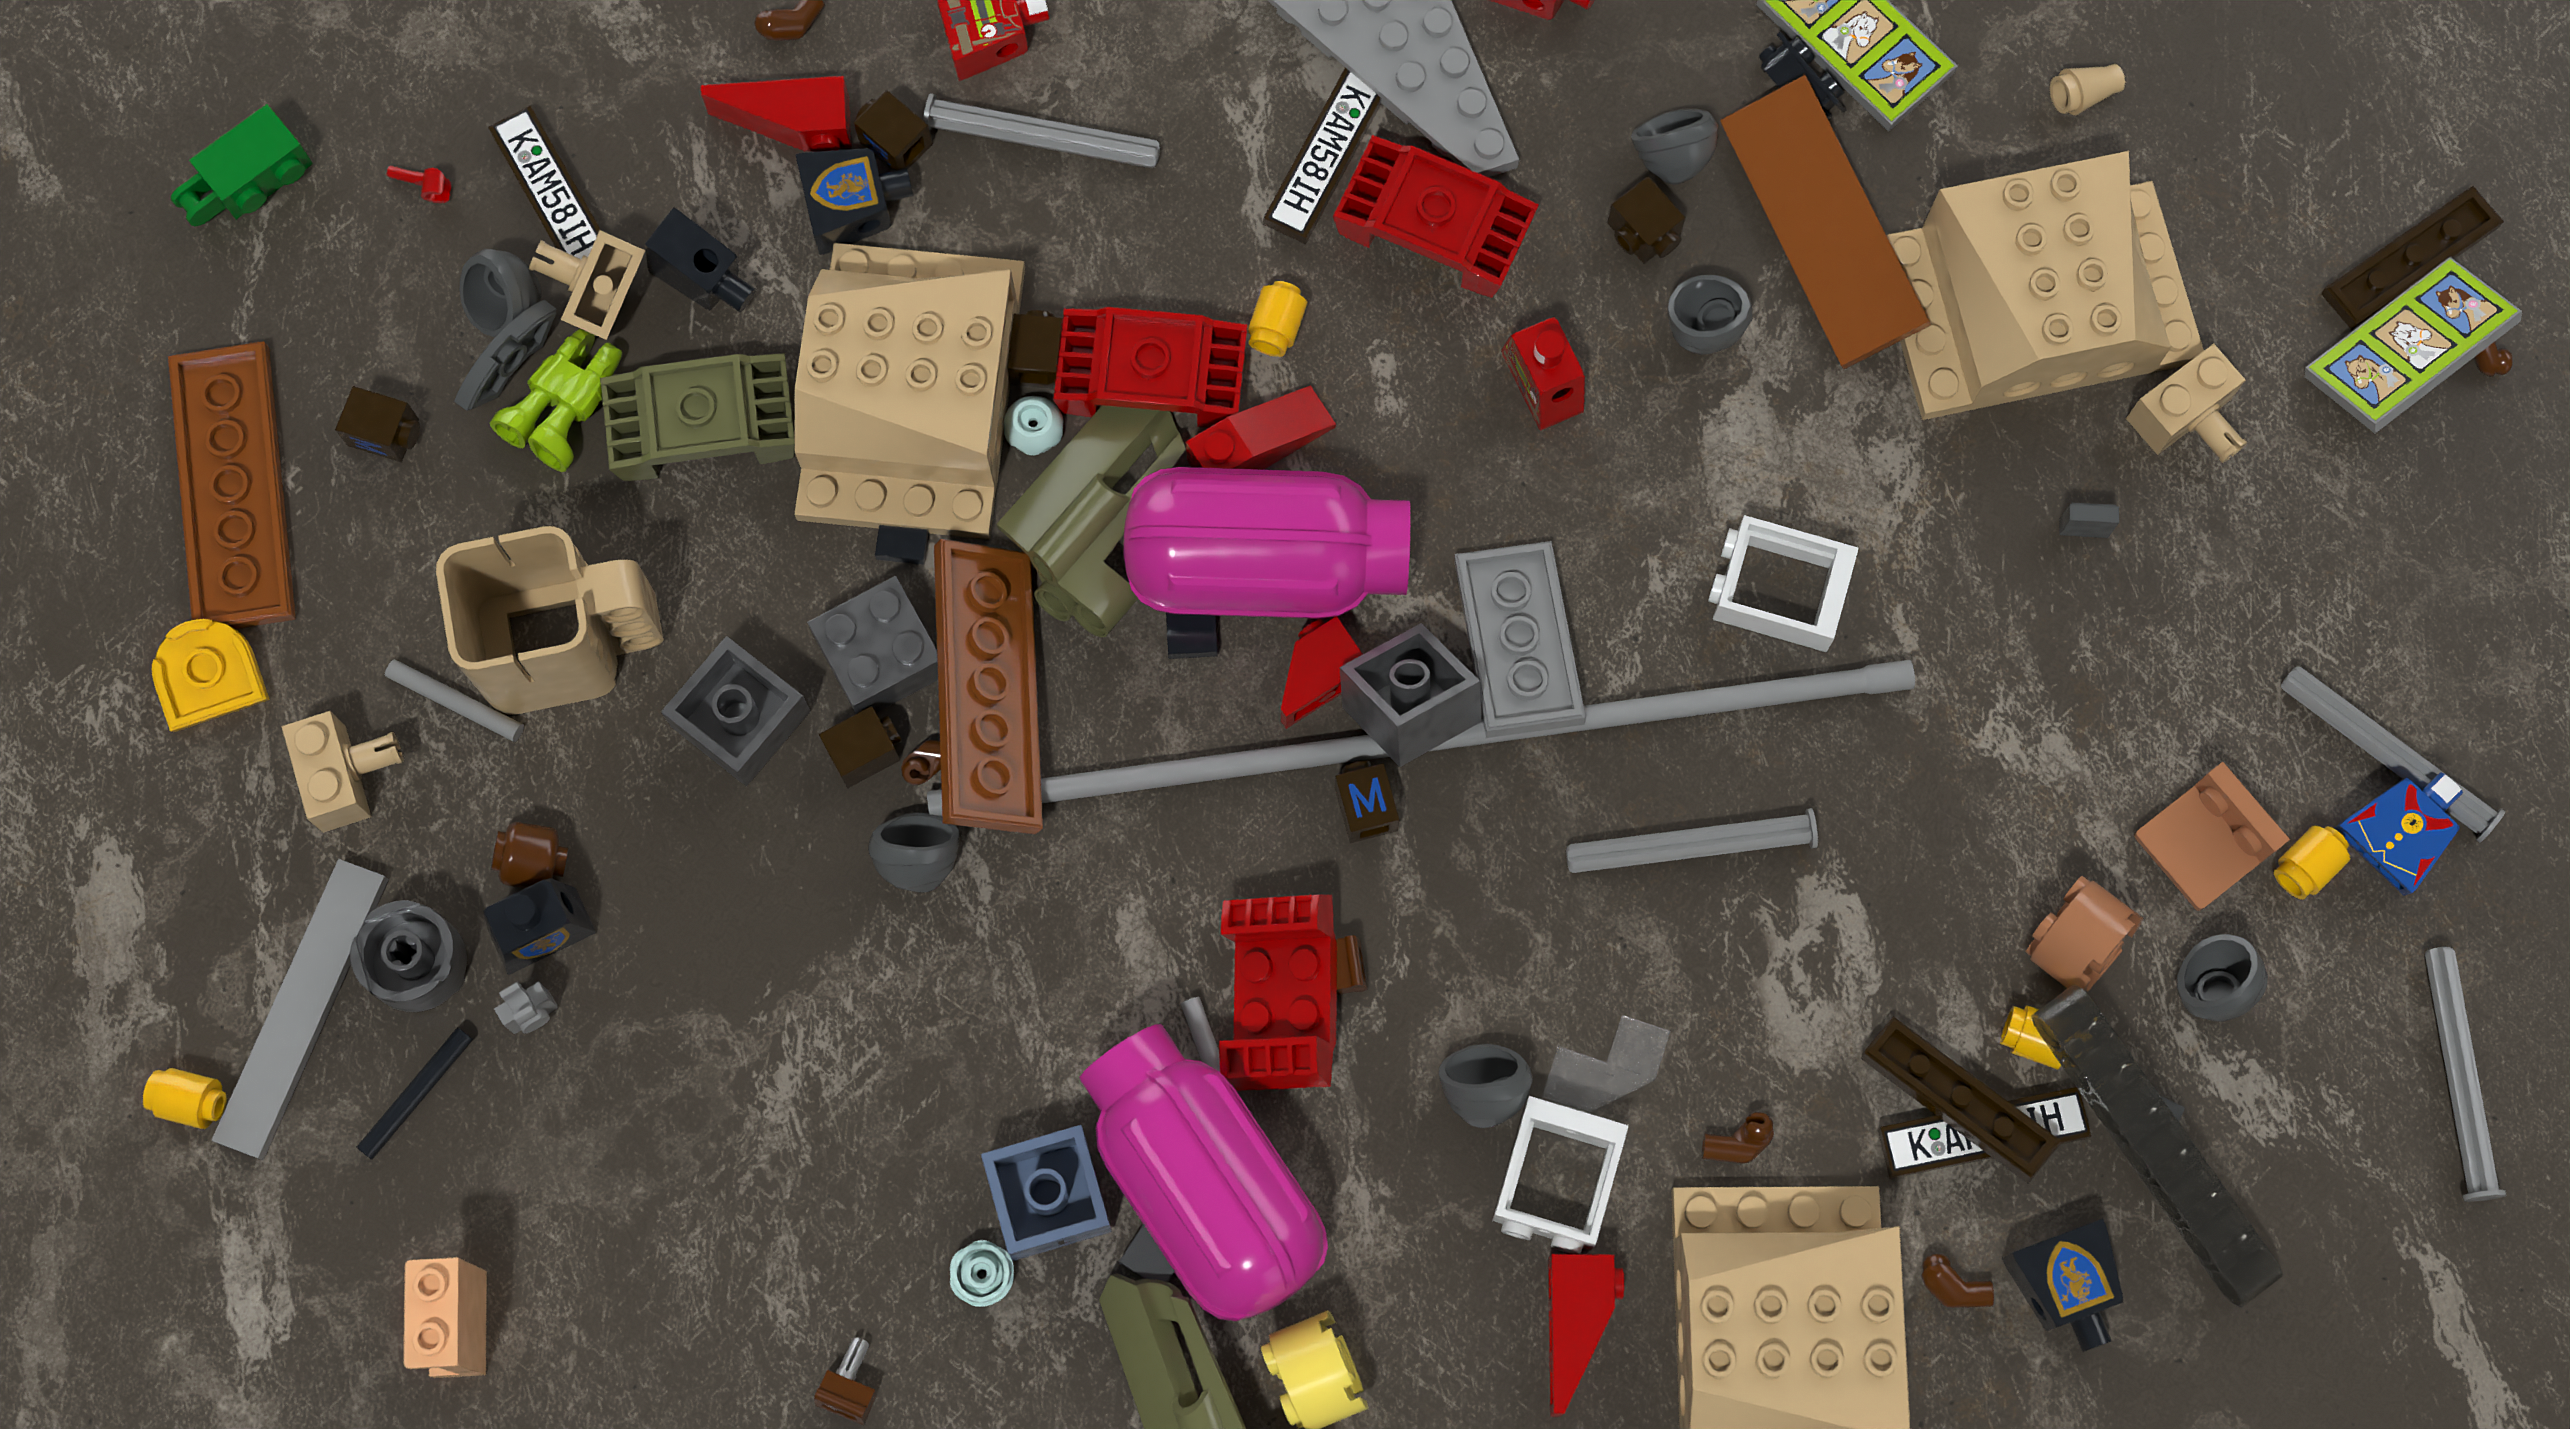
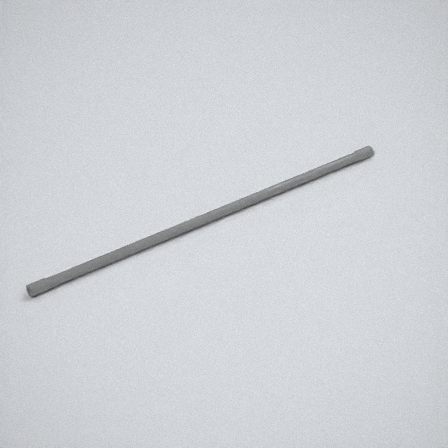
[927,660,1915,817]

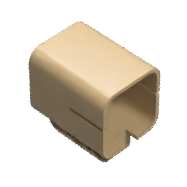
[436,526,663,715]

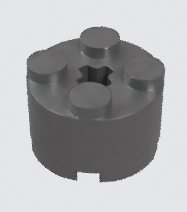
[350,900,467,1012]

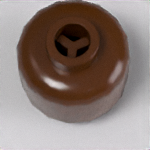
[491,822,568,888]

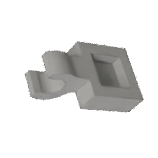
[494,981,559,1034]

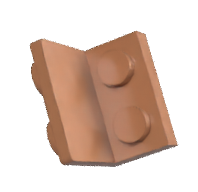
[2134,762,2290,911]

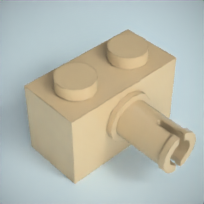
[528,230,645,340]
[2126,344,2247,463]
[281,711,404,833]

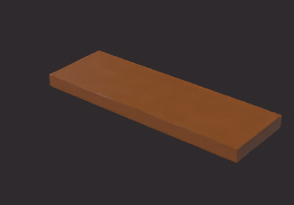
[1720,75,1931,369]
[168,341,296,629]
[934,539,1043,834]

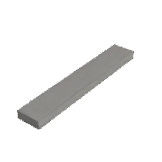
[211,859,389,1160]

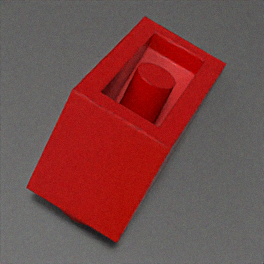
[1281,616,1363,729]

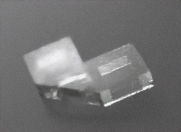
[1542,1015,1671,1113]

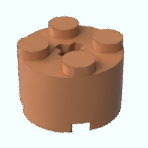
[2026,876,2144,998]

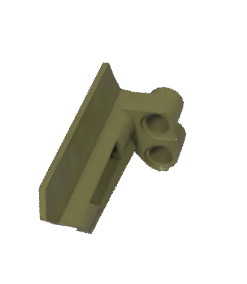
[997,405,1186,638]
[1099,1273,1246,1429]

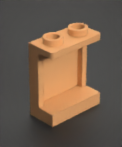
[404,1258,487,1378]

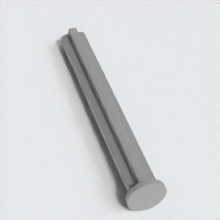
[923,93,1160,168]
[2281,666,2506,843]
[1566,808,1818,873]
[2425,947,2506,1202]

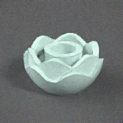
[1004,396,1063,455]
[950,1240,1014,1307]

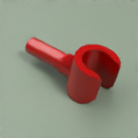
[387,166,451,203]

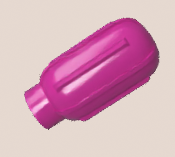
[1124,467,1410,619]
[1080,1024,1328,1321]

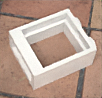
[1708,515,1859,652]
[1492,1096,1628,1254]

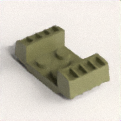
[600,353,795,481]

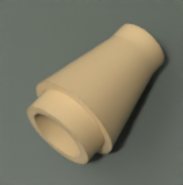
[2050,64,2125,115]

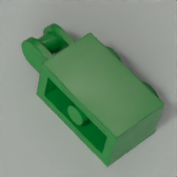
[171,104,313,227]

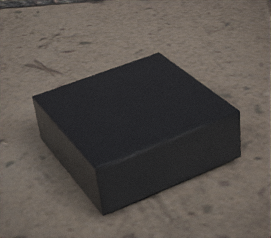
[875,525,929,565]
[1166,613,1218,659]

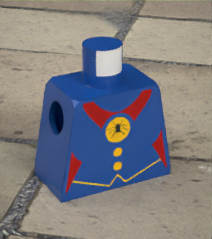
[2334,772,2463,896]

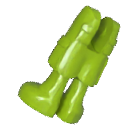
[490,328,623,472]

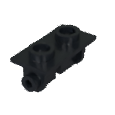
[1759,32,1847,121]

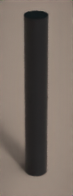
[356,1027,473,1160]

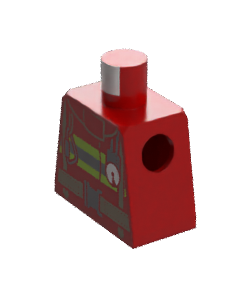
[937,0,1050,81]
[1501,317,1585,431]

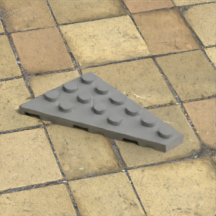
[1267,0,1519,177]

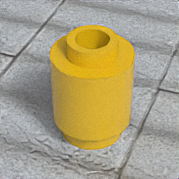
[1248,281,1307,357]
[2274,826,2350,900]
[2000,1005,2081,1070]
[143,1068,227,1129]

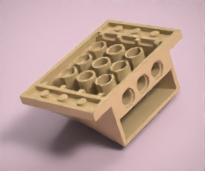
[1886,151,2204,420]
[794,243,1025,539]
[1671,1186,1910,1429]

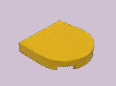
[152,619,270,732]

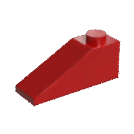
[701,76,852,152]
[1186,385,1336,470]
[1548,1254,1624,1417]

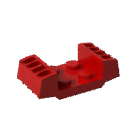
[1333,135,1539,298]
[1053,307,1247,428]
[1219,894,1337,1091]

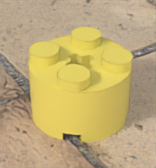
[1261,1310,1368,1429]

